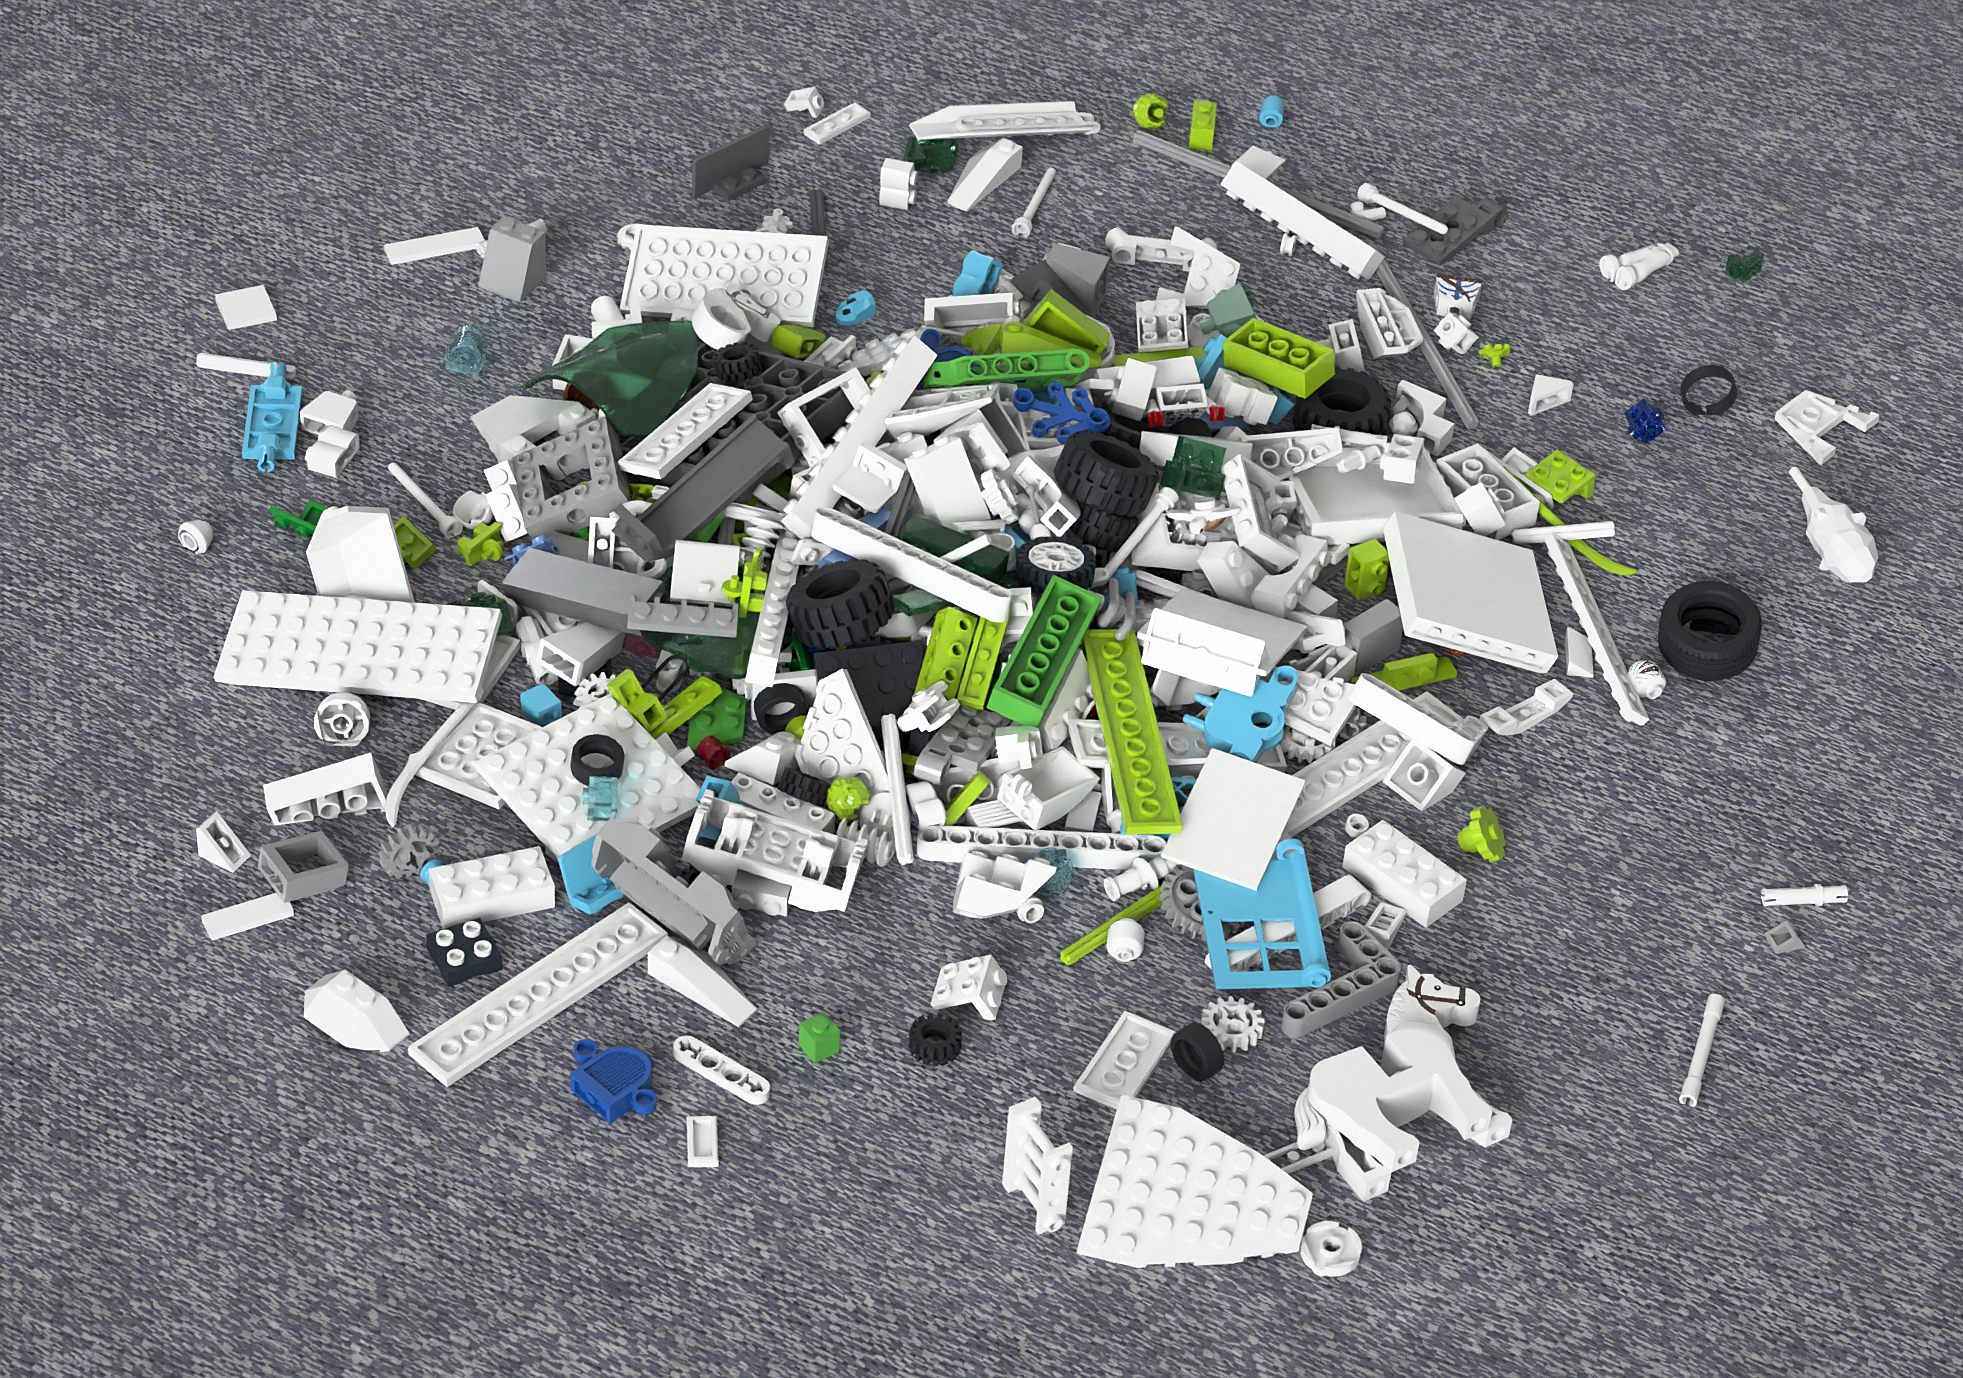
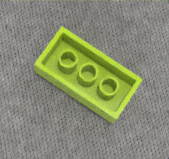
[1223,318,1335,399]

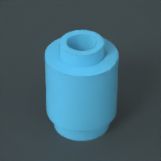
[1260,95,1285,127]

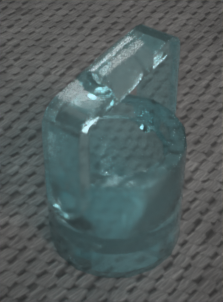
[443,326,486,376]

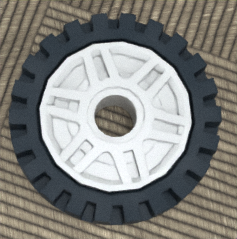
[1016,536,1096,594]

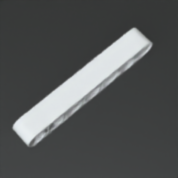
[1205,875,1371,972]

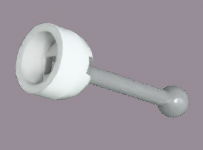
[1025,484,1052,541]

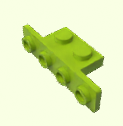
[1351,653,1457,691]

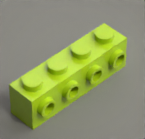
[912,607,977,701]

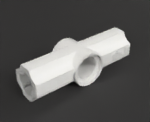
[515,616,558,685]

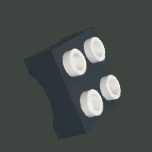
[426,918,502,987]

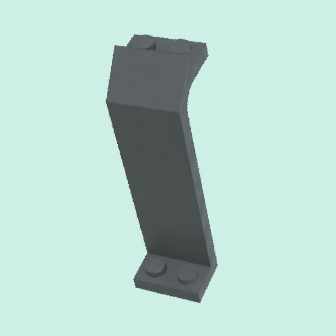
[611,414,795,562]

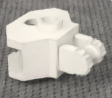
[897,680,961,732]

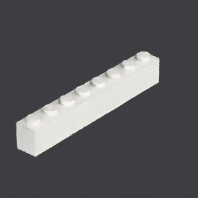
[1220,161,1385,280]

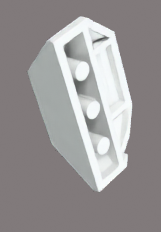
[1356,288,1423,359]
[588,517,639,574]
[304,970,409,1052]

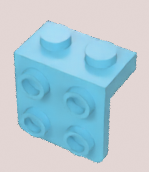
[1195,334,1248,390]
[558,834,625,915]

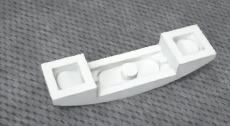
[1480,679,1573,736]

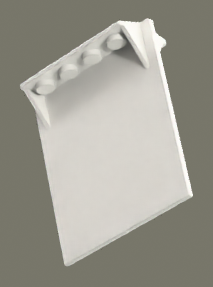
[1137,588,1307,696]

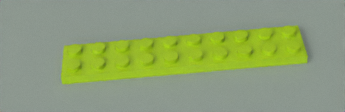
[1081,629,1183,835]

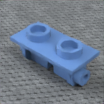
[504,534,559,567]

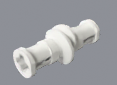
[1103,856,1182,902]

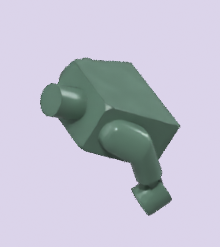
[1198,283,1257,338]

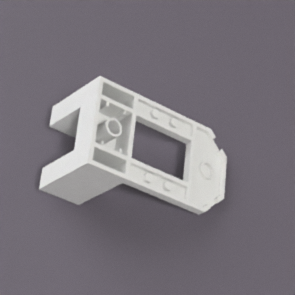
[876,432,992,581]

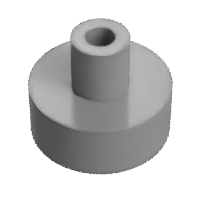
[1390,395,1410,419]

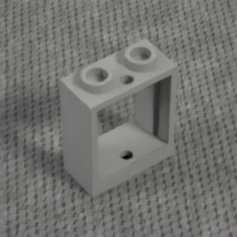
[258,830,349,903]

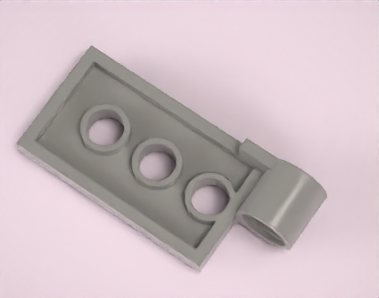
[914,705,1011,786]

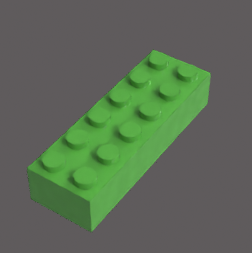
[986,575,1103,728]

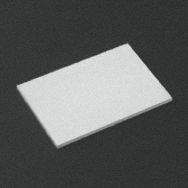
[1161,748,1306,891]

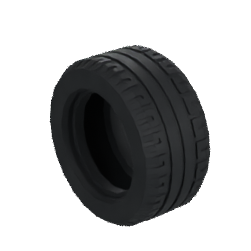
[1658,581,1762,681]

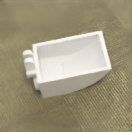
[997,746,1100,831]

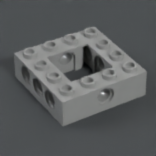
[512,416,631,539]

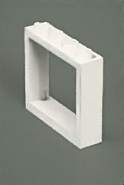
[777,367,895,496]

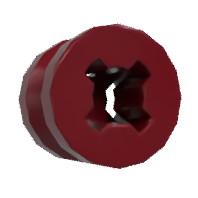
[696,735,731,770]

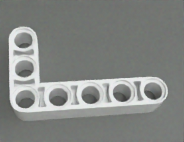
[1348,673,1488,765]

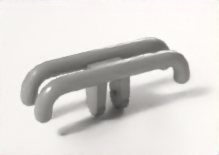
[1097,578,1136,641]

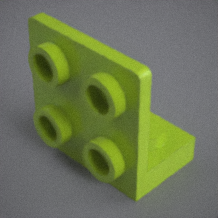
[1524,449,1596,503]

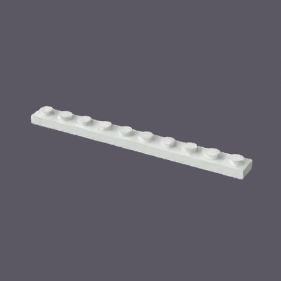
[1545,534,1650,725]

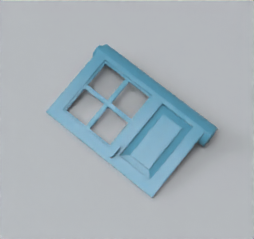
[1193,839,1331,989]

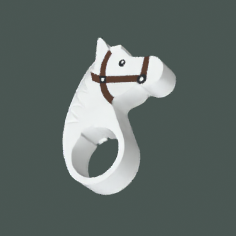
[692,282,780,350]

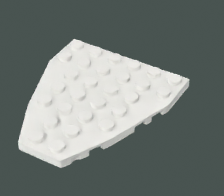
[1077,1094,1313,1267]

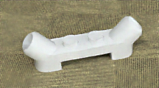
[1105,227,1217,272]

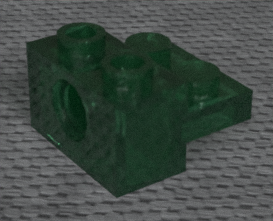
[903,135,959,173]
[1160,436,1226,500]

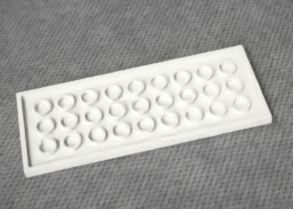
[214,590,502,703]

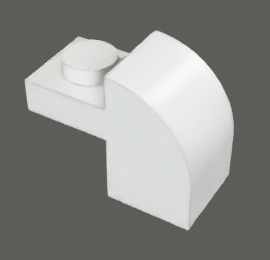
[995,725,1043,769]

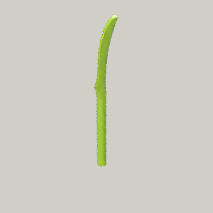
[1502,466,1638,575]

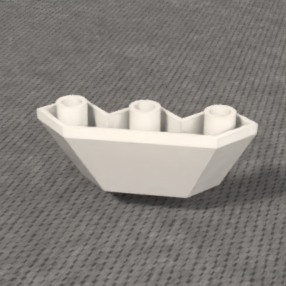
[953,851,1056,919]

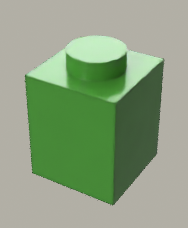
[798,1012,840,1063]

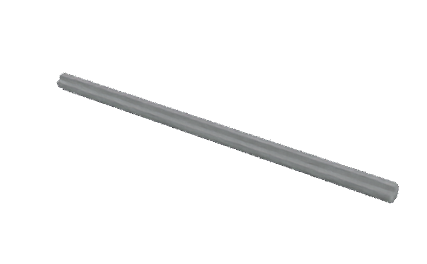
[1133,130,1384,239]
[1367,243,1480,430]

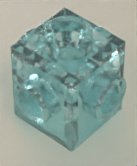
[1035,847,1073,893]

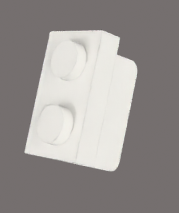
[833,441,908,513]
[931,954,1007,1020]

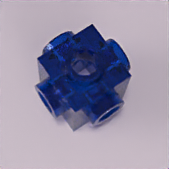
[1624,398,1666,443]

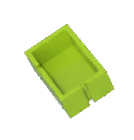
[1022,289,1110,354]

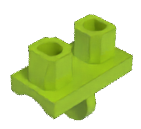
[457,521,504,567]
[721,562,767,618]

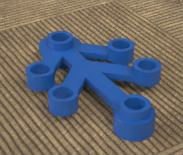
[1013,382,1110,444]

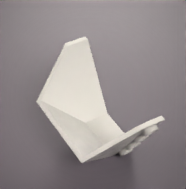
[306,506,415,603]

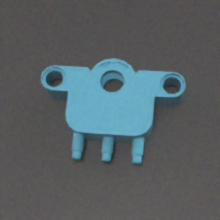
[1183,665,1298,763]

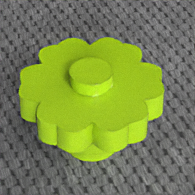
[1458,805,1506,862]

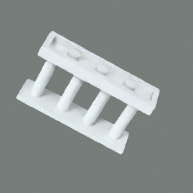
[1002,1097,1073,1235]

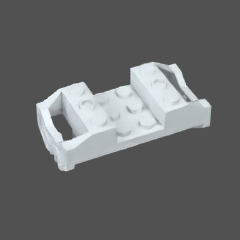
[681,789,869,912]

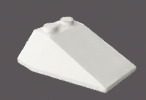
[885,384,1000,442]

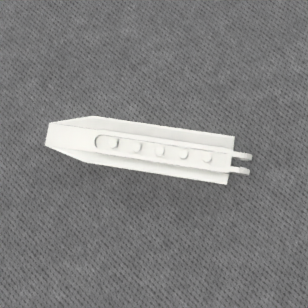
[909,101,1100,140]

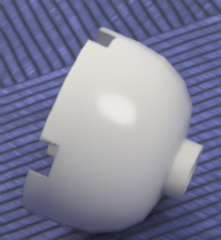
[314,692,370,746]

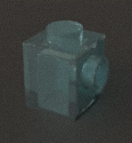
[582,776,618,821]

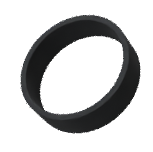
[1680,365,1737,415]

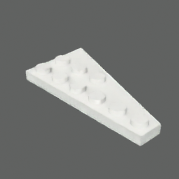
[1187,666,1357,746]

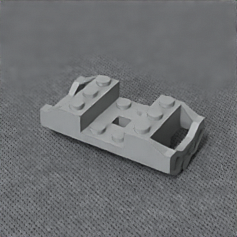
[591,817,757,966]

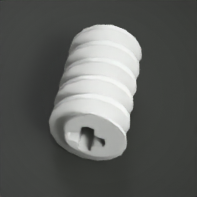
[740,517,783,569]
[836,818,896,867]

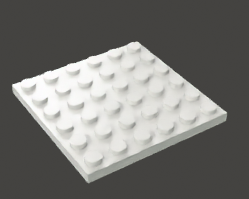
[475,693,701,859]

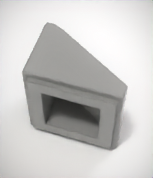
[1764,919,1805,954]

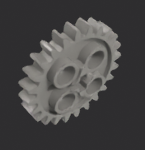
[1159,865,1245,942]

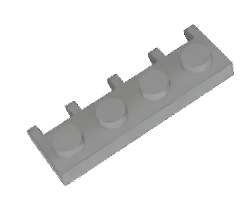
[627,595,739,638]

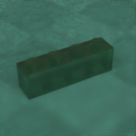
[898,514,1010,584]

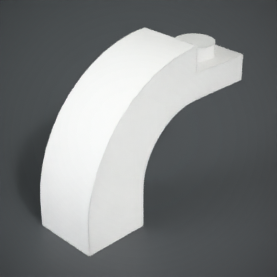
[1011,455,1081,537]

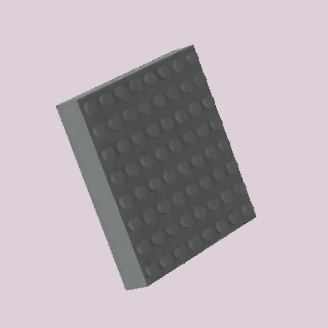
[607,342,864,504]

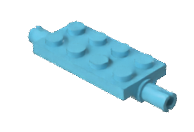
[242,362,302,472]

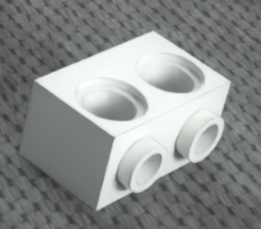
[1380,434,1424,484]

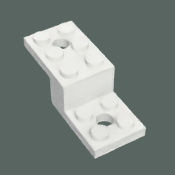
[938,409,1011,476]

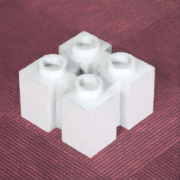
[1208,367,1278,425]

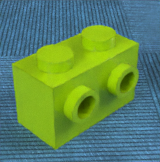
[1344,539,1389,601]

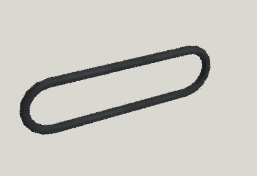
[641,655,690,702]

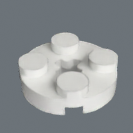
[1300,1221,1362,1276]

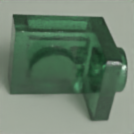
[1725,250,1764,283]

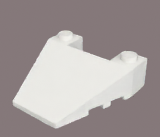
[471,395,596,463]

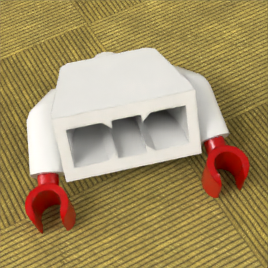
[1145,384,1225,428]

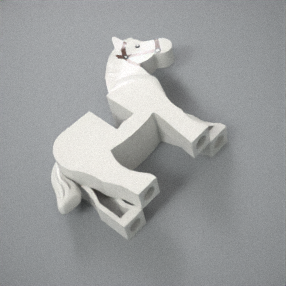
[1294,965,1512,1202]

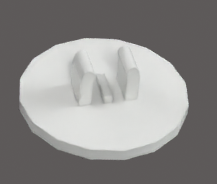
[859,792,912,841]

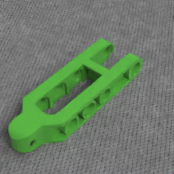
[922,349,1090,391]

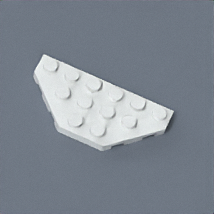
[794,669,889,822]

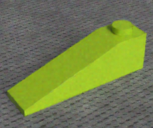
[1000,322,1101,368]

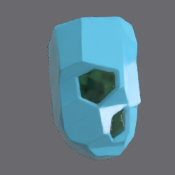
[836,290,876,326]

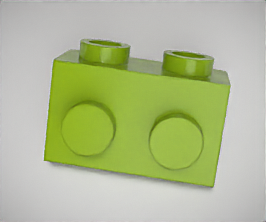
[393,516,437,569]

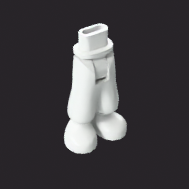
[1599,243,1679,290]

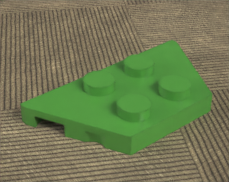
[687,678,747,754]

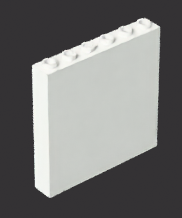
[1282,446,1466,545]
[1383,511,1558,673]

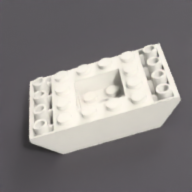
[1130,470,1280,575]

